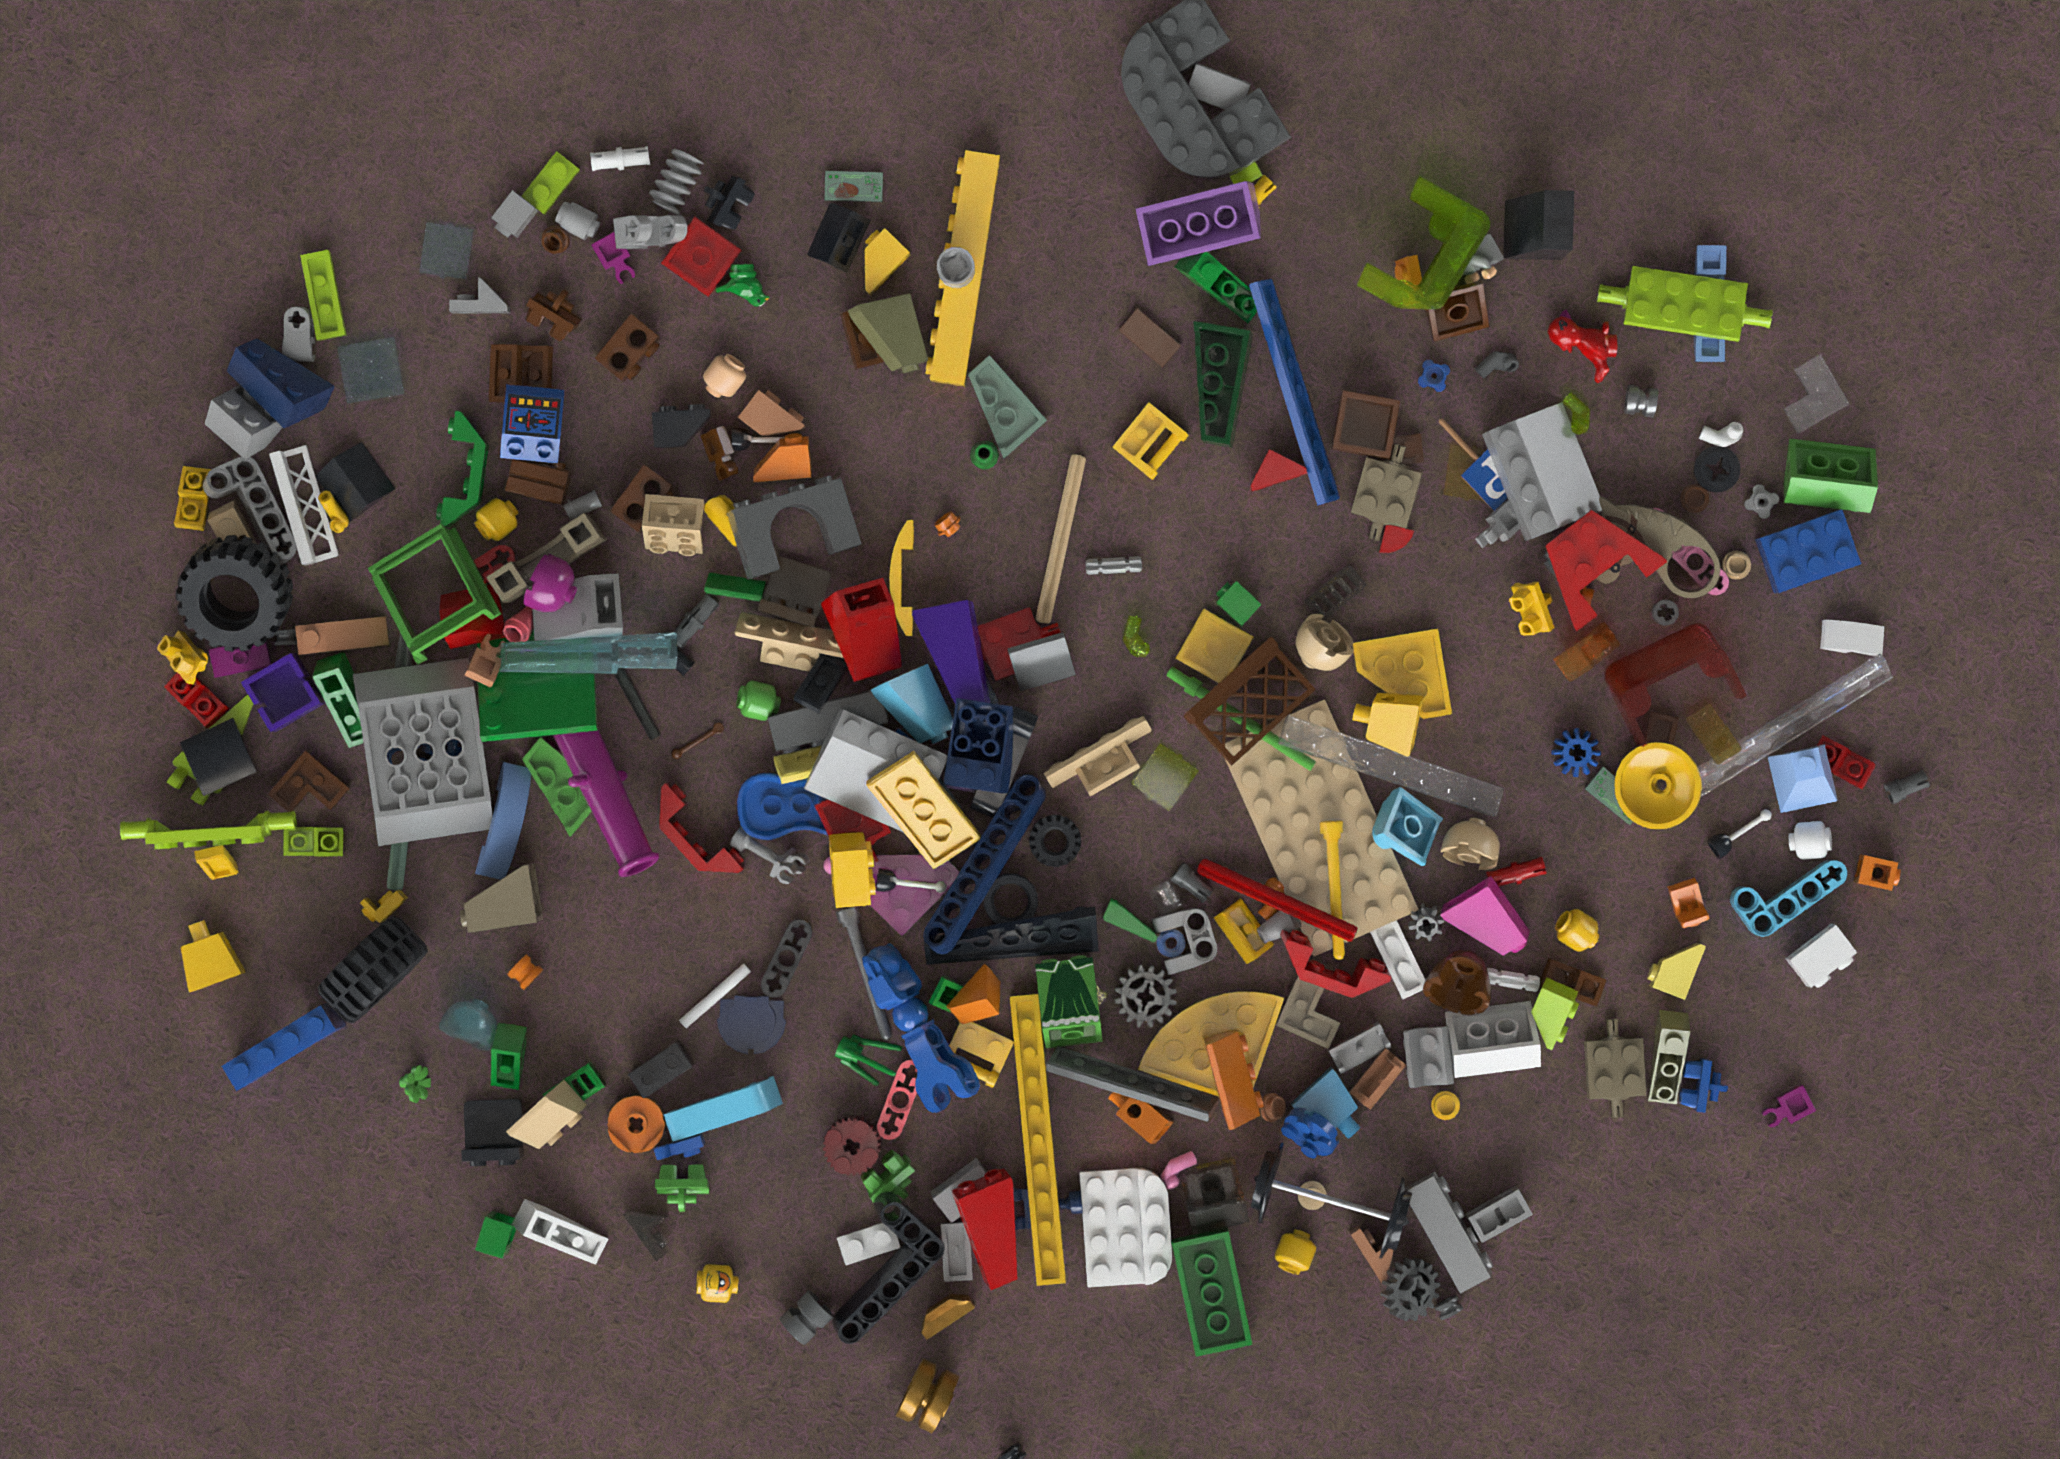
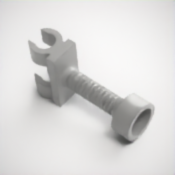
[730,826,810,884]

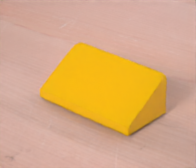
[1213,898,1274,964]

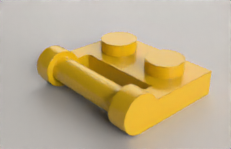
[1112,402,1189,480]
[949,1022,1014,1088]

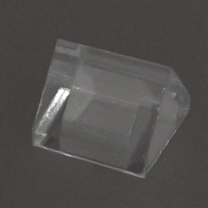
[1148,878,1184,915]

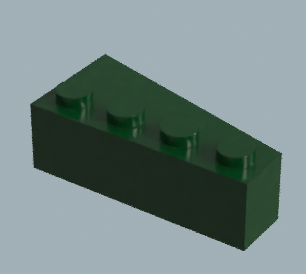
[1193,321,1253,448]

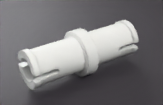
[590,146,650,171]

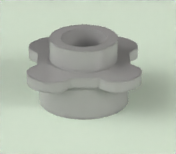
[1744,485,1779,519]

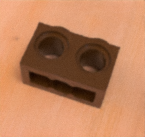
[595,314,660,382]
[610,465,674,533]

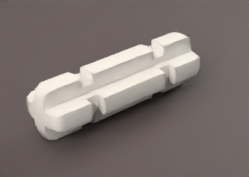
[1487,968,1540,992]

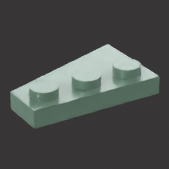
[968,355,1047,459]

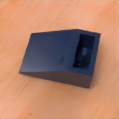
[944,698,1013,793]

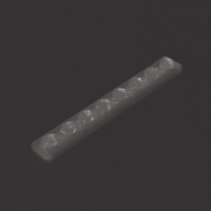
[1698,654,1893,798]
[1278,715,1504,817]

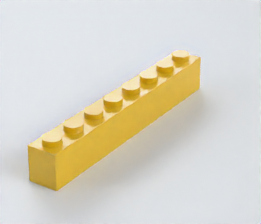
[925,150,1000,387]

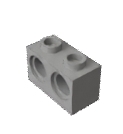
[1465,1186,1533,1243]

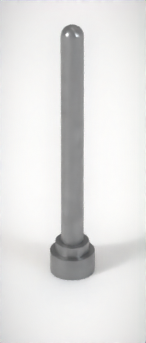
[835,906,892,1040]

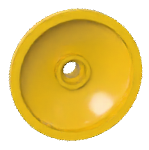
[1615,742,1702,829]

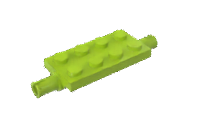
[1597,266,1773,342]
[120,810,297,849]

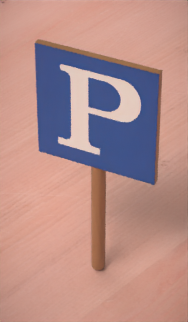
[1439,418,1507,511]

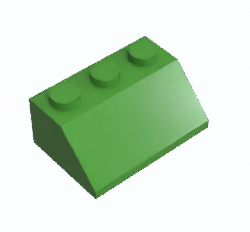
[1783,439,1878,513]

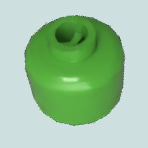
[736,680,781,721]

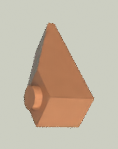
[295,616,389,655]

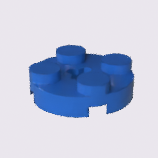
[1281,1107,1339,1158]

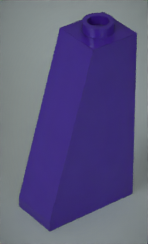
[912,600,990,704]

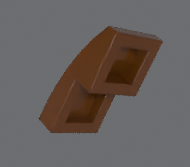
[1540,958,1607,1007]

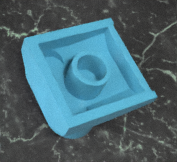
[1372,787,1443,866]

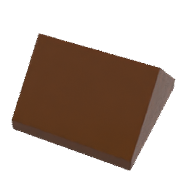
[1424,280,1490,342]

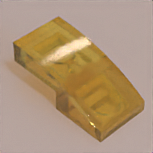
[1686,704,1742,766]

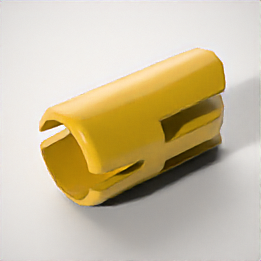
[704,495,737,547]

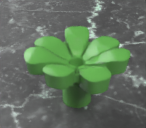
[399,1065,431,1103]

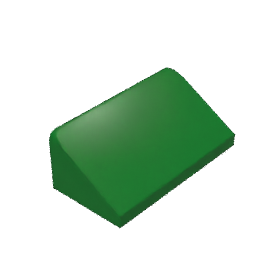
[704,573,766,602]

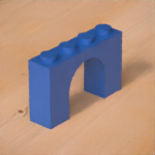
[221,1003,346,1091]

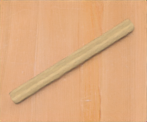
[1036,454,1086,624]

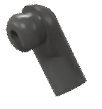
[1474,351,1519,379]

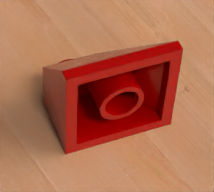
[439,584,505,649]

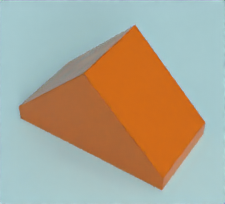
[946,964,1001,1024]

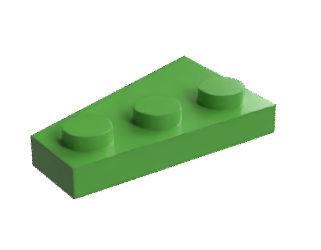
[522,737,591,837]

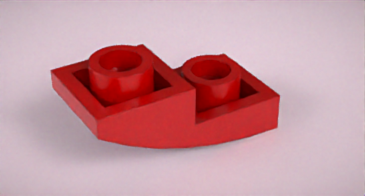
[164,672,229,728]
[1817,735,1876,790]

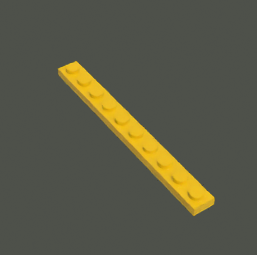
[1010,994,1066,1286]

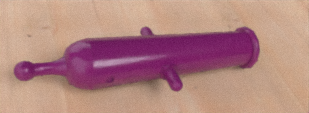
[553,727,659,877]

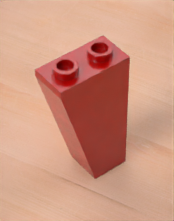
[951,1168,1017,1290]

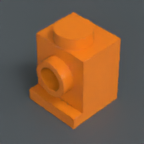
[1854,854,1901,891]

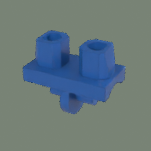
[1679,1058,1728,1113]

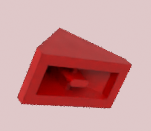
[1250,449,1307,492]

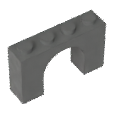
[727,476,861,580]

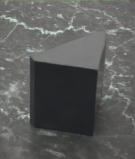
[315,442,395,523]

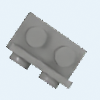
[1403,1026,1454,1088]

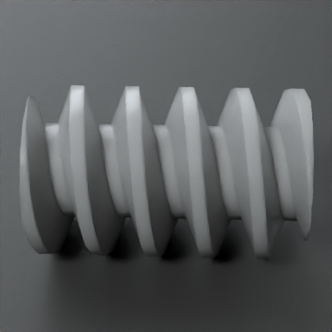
[649,149,704,215]

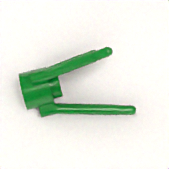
[835,1034,902,1086]

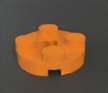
[607,1095,666,1153]

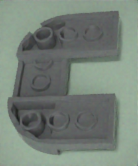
[1121,0,1292,179]

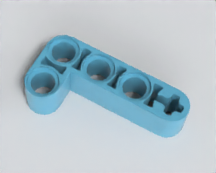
[1730,860,1847,937]
[663,1076,783,1142]

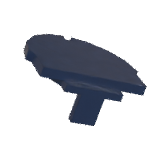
[717,995,786,1054]

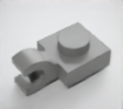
[1475,500,1520,548]

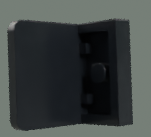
[461,1099,524,1166]

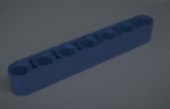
[923,774,1046,954]

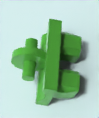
[861,1150,915,1203]
[655,1165,709,1212]

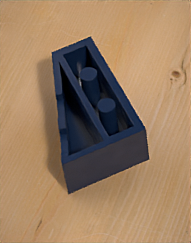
[227,338,335,428]

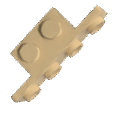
[735,612,844,672]
[1044,716,1152,797]

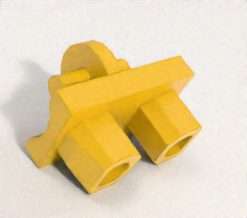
[1509,582,1555,636]
[157,630,208,685]

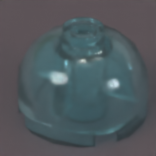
[438,999,497,1052]

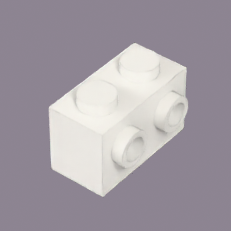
[1785,924,1857,988]

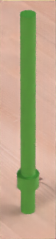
[1166,666,1316,771]

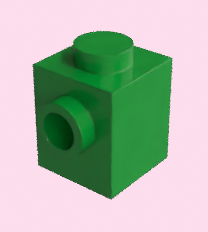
[1216,581,1262,626]

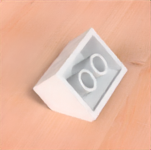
[1445,1001,1541,1078]

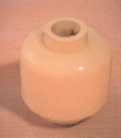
[703,354,746,398]

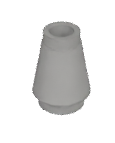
[1257,910,1302,943]

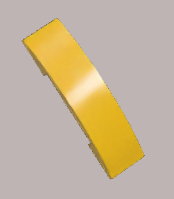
[889,520,914,636]

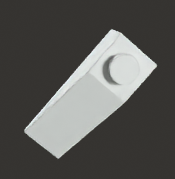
[512,1199,608,1265]

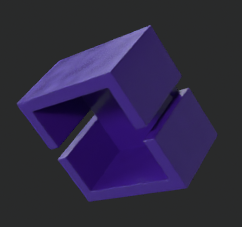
[241,653,325,732]

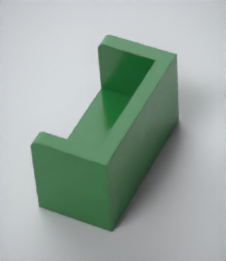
[475,1211,516,1259]

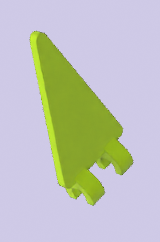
[167,695,253,806]

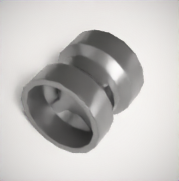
[1624,385,1658,418]

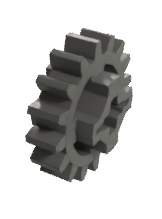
[1114,965,1177,1027]
[1381,1257,1441,1321]

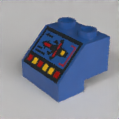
[500,384,564,463]

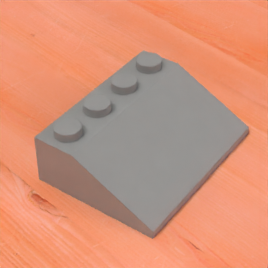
[1482,402,1602,541]
[804,709,948,832]

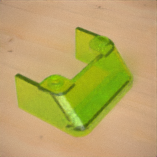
[1357,176,1491,310]

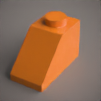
[753,433,812,482]

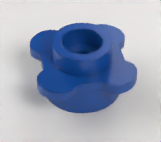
[1418,360,1450,392]

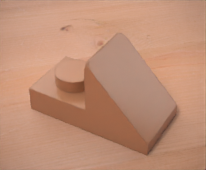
[1349,1225,1394,1283]

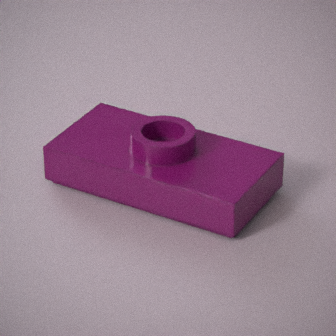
[209,641,272,678]

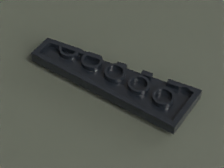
[924,906,1099,965]

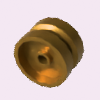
[896,1358,959,1434]

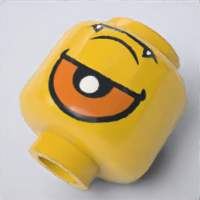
[696,1264,739,1303]

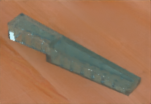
[500,632,678,674]

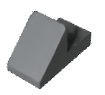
[449,277,510,314]

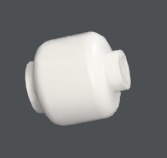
[1789,821,1832,860]

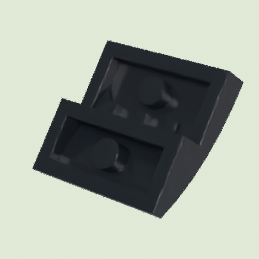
[180,718,257,796]

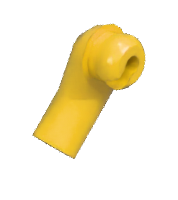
[318,491,349,533]

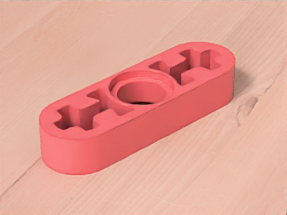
[877,1059,917,1140]

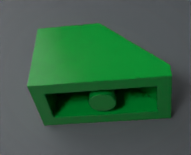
[491,1023,527,1090]

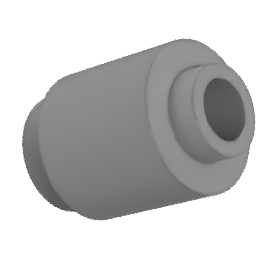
[555,201,600,240]

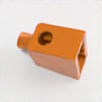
[1108,1092,1174,1144]

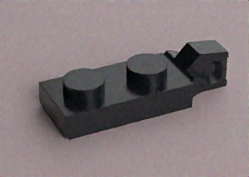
[794,653,848,714]

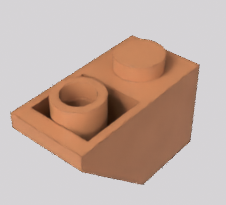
[738,390,806,437]

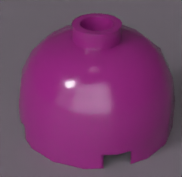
[524,553,577,612]

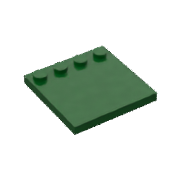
[477,629,597,742]

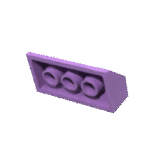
[1136,181,1261,266]

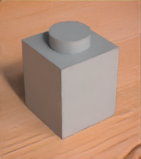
[491,190,538,238]

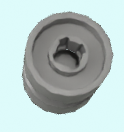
[937,247,975,288]

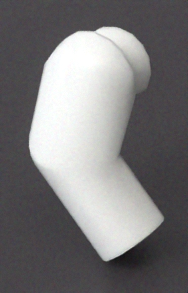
[1699,422,1743,447]

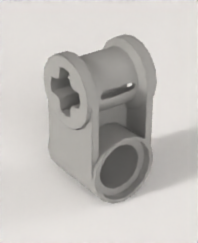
[282,307,315,362]

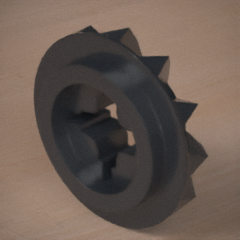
[1694,446,1741,492]

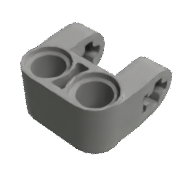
[613,215,687,249]
[1151,908,1217,975]

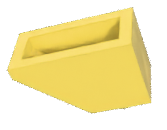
[1647,943,1706,1000]

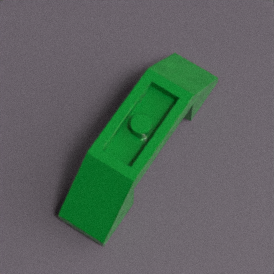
[436,411,489,527]

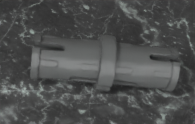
[668,594,720,648]

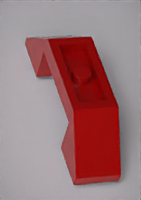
[659,783,745,873]
[1280,930,1392,998]

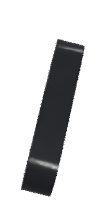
[761,919,813,997]

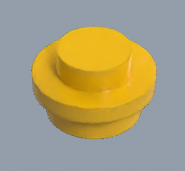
[1431,1091,1460,1120]

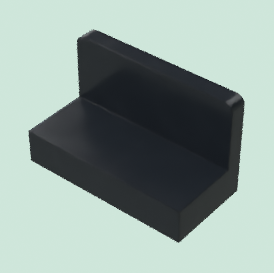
[807,203,871,273]

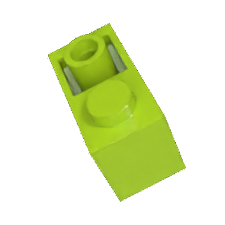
[1531,977,1580,1050]

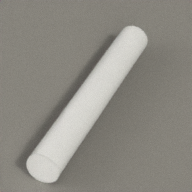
[679,963,751,1029]

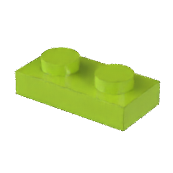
[521,151,580,215]

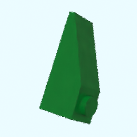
[312,652,363,748]

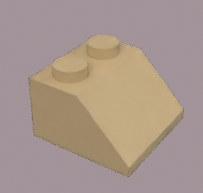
[506,1080,587,1149]

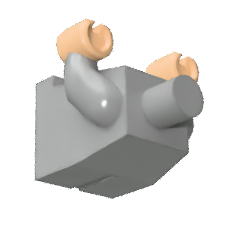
[1452,234,1504,284]

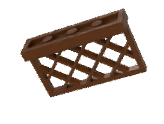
[1183,636,1316,766]

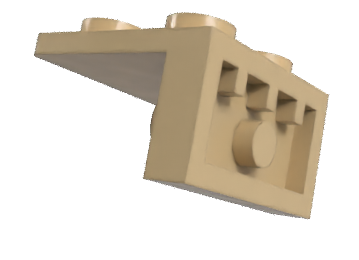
[642,494,704,556]

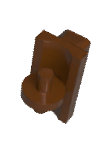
[525,289,582,341]

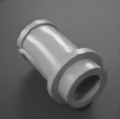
[563,490,602,520]

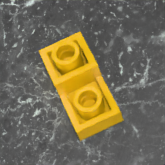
[174,466,211,531]

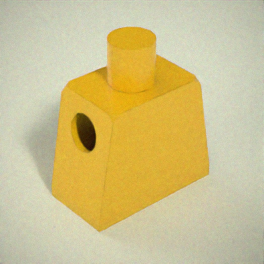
[1352,693,1424,756]
[181,920,246,993]

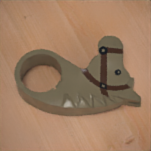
[1596,497,1720,598]

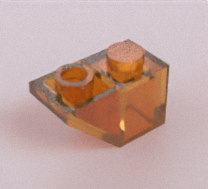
[1553,622,1621,682]

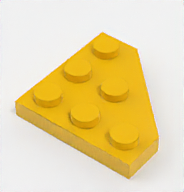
[1352,629,1452,719]

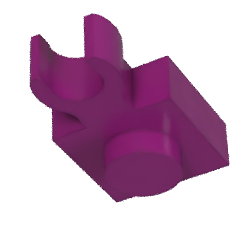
[591,232,635,284]
[1761,1084,1816,1128]

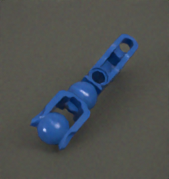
[862,943,980,1113]

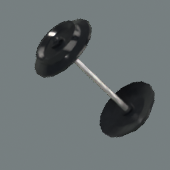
[1251,1142,1412,1259]

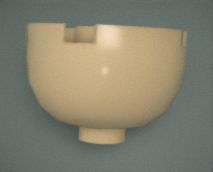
[1296,614,1354,671]
[1441,818,1500,870]

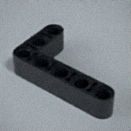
[832,1192,945,1344]

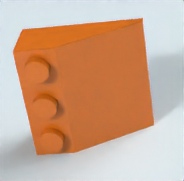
[1203,1029,1264,1130]

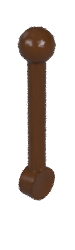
[671,723,724,759]

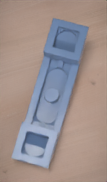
[1694,245,1726,362]
[475,762,531,879]

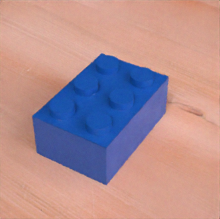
[1755,510,1861,594]

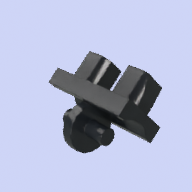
[703,175,755,230]

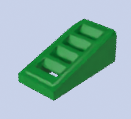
[1102,898,1158,943]
[543,1062,606,1101]

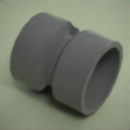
[779,1290,834,1345]

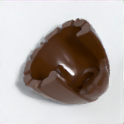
[1423,949,1491,1015]

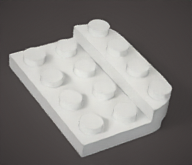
[1080,1168,1172,1287]

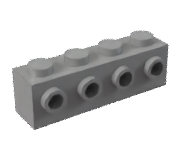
[1405,1172,1494,1294]

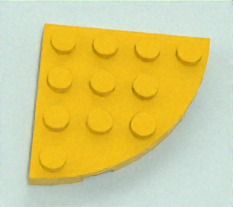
[1138,991,1284,1097]

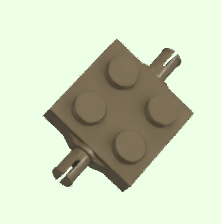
[1351,443,1423,541]
[1584,1019,1646,1118]

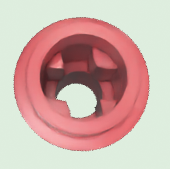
[503,606,534,644]

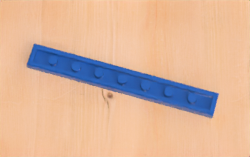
[1249,279,1340,506]

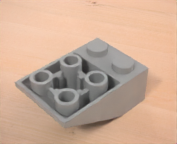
[531,574,623,645]

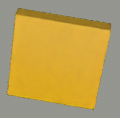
[1175,609,1254,683]

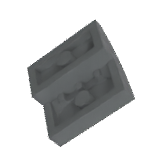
[1008,632,1076,691]

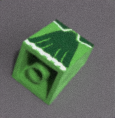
[1035,955,1103,1048]

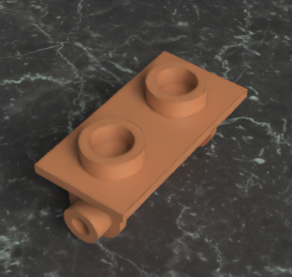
[1349,1048,1406,1110]

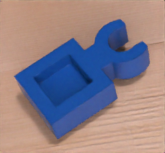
[654,1133,705,1160]

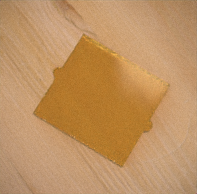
[1443,445,1486,501]

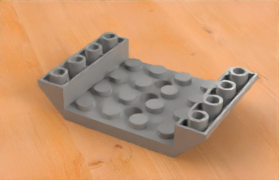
[353,658,492,846]

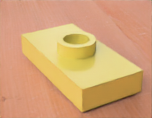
[773,746,822,784]

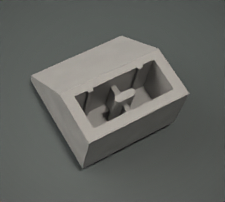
[205,385,283,459]

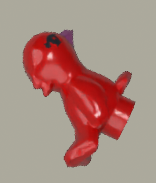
[1548,309,1617,384]

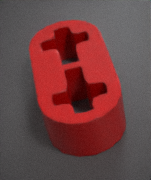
[473,545,516,584]

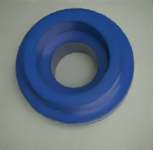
[1157,929,1186,958]

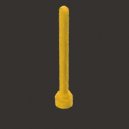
[1320,820,1345,960]

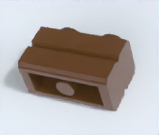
[505,459,572,505]

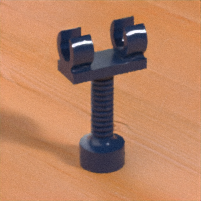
[1013,1187,1083,1230]

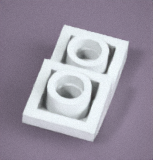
[1820,620,1884,656]

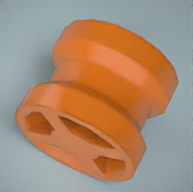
[507,954,544,990]

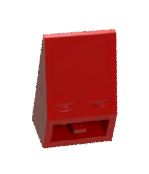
[821,578,902,682]

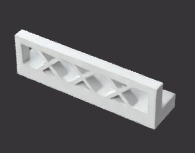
[269,445,339,566]

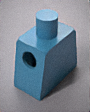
[1291,1067,1360,1139]

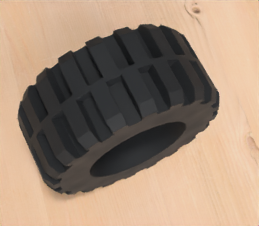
[176,535,293,651]
[318,916,428,1023]

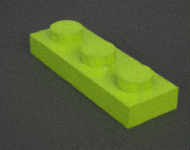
[300,250,347,341]

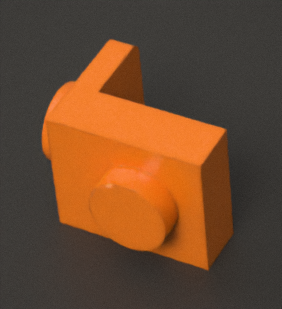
[1667,877,1710,928]

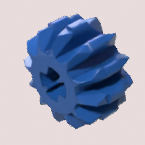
[1551,728,1601,777]

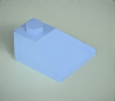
[1768,744,1838,813]

